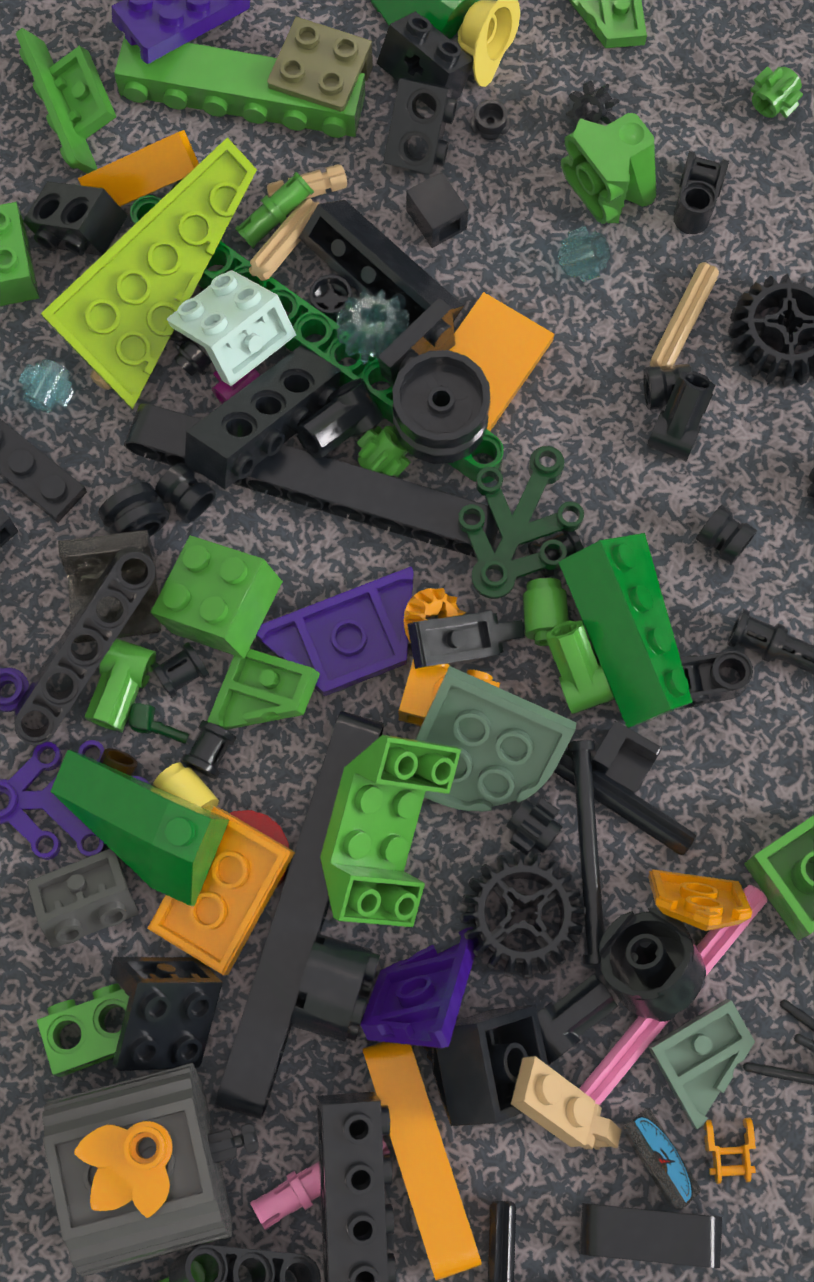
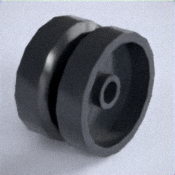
[393,350,491,464]

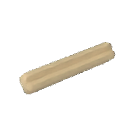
[249,198,320,281]
[650,262,719,370]

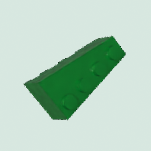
[558,533,692,728]

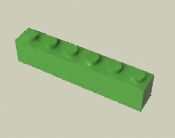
[114,36,365,138]

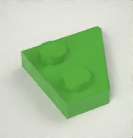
[569,0,647,48]
[207,649,320,730]

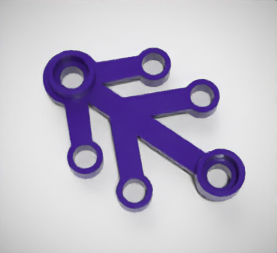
[0,740,151,860]

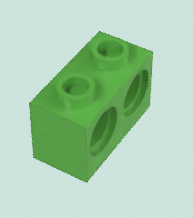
[0,202,39,306]
[37,983,129,1077]

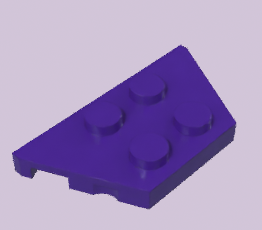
[111,0,250,64]
[256,566,414,697]
[360,927,479,1048]

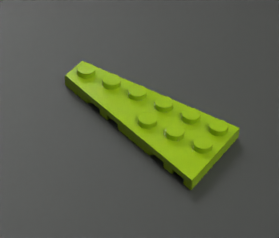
[41,137,257,409]

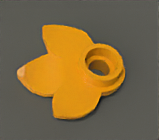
[74,1121,173,1218]

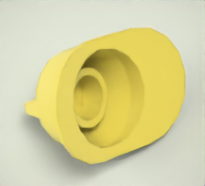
[458,0,520,87]

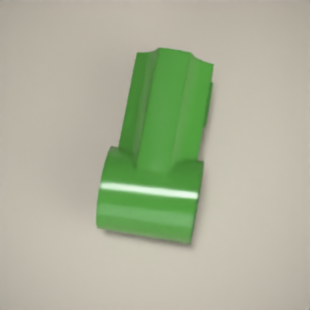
[546,620,615,715]
[85,638,156,732]

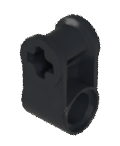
[673,151,729,235]
[676,651,753,710]

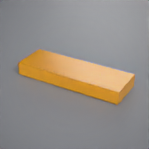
[78,130,199,207]

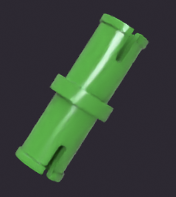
[235,172,314,248]

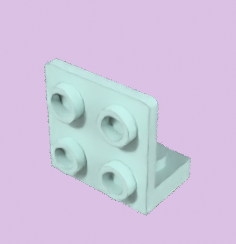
[167,270,296,386]

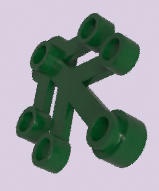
[458,446,584,599]

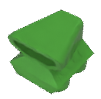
[561,113,656,224]

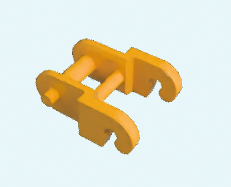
[703,1118,756,1184]

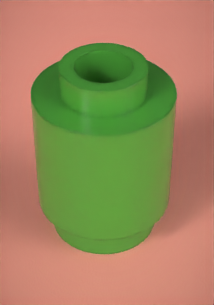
[523,578,569,646]

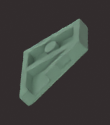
[648,999,755,1129]

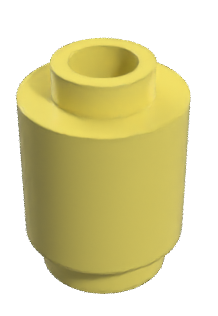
[153,762,219,811]

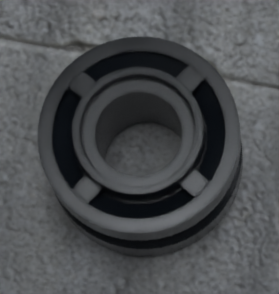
[98,482,169,547]

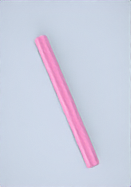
[579,885,767,1105]

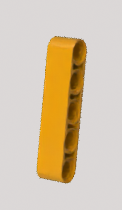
[362,1042,482,1281]

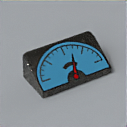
[620,1108,701,1210]

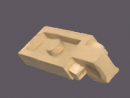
[511,1056,622,1150]

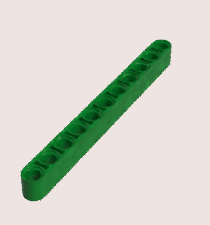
[130,195,504,483]

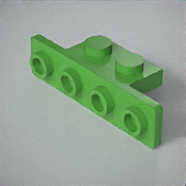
[16,28,116,174]

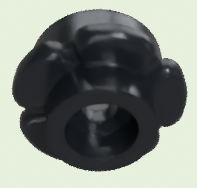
[470,100,511,140]
[174,338,212,376]

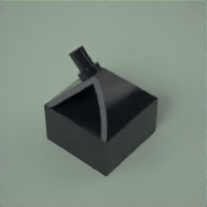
[422,1004,548,1126]

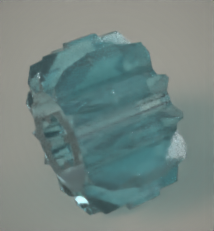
[337,289,409,364]

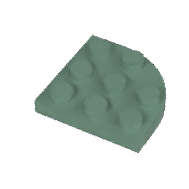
[415,666,577,812]

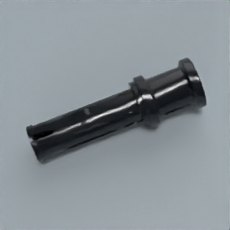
[727,608,814,675]

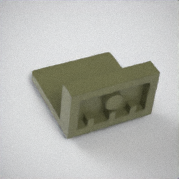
[267,16,373,112]

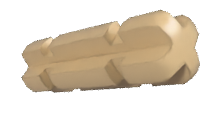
[267,164,347,198]

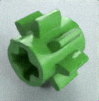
[751,67,803,118]
[357,426,411,477]

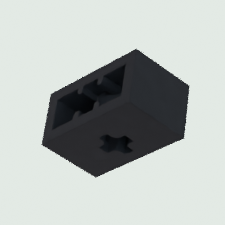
[376,11,473,112]

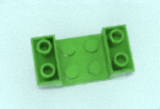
[320,735,461,927]

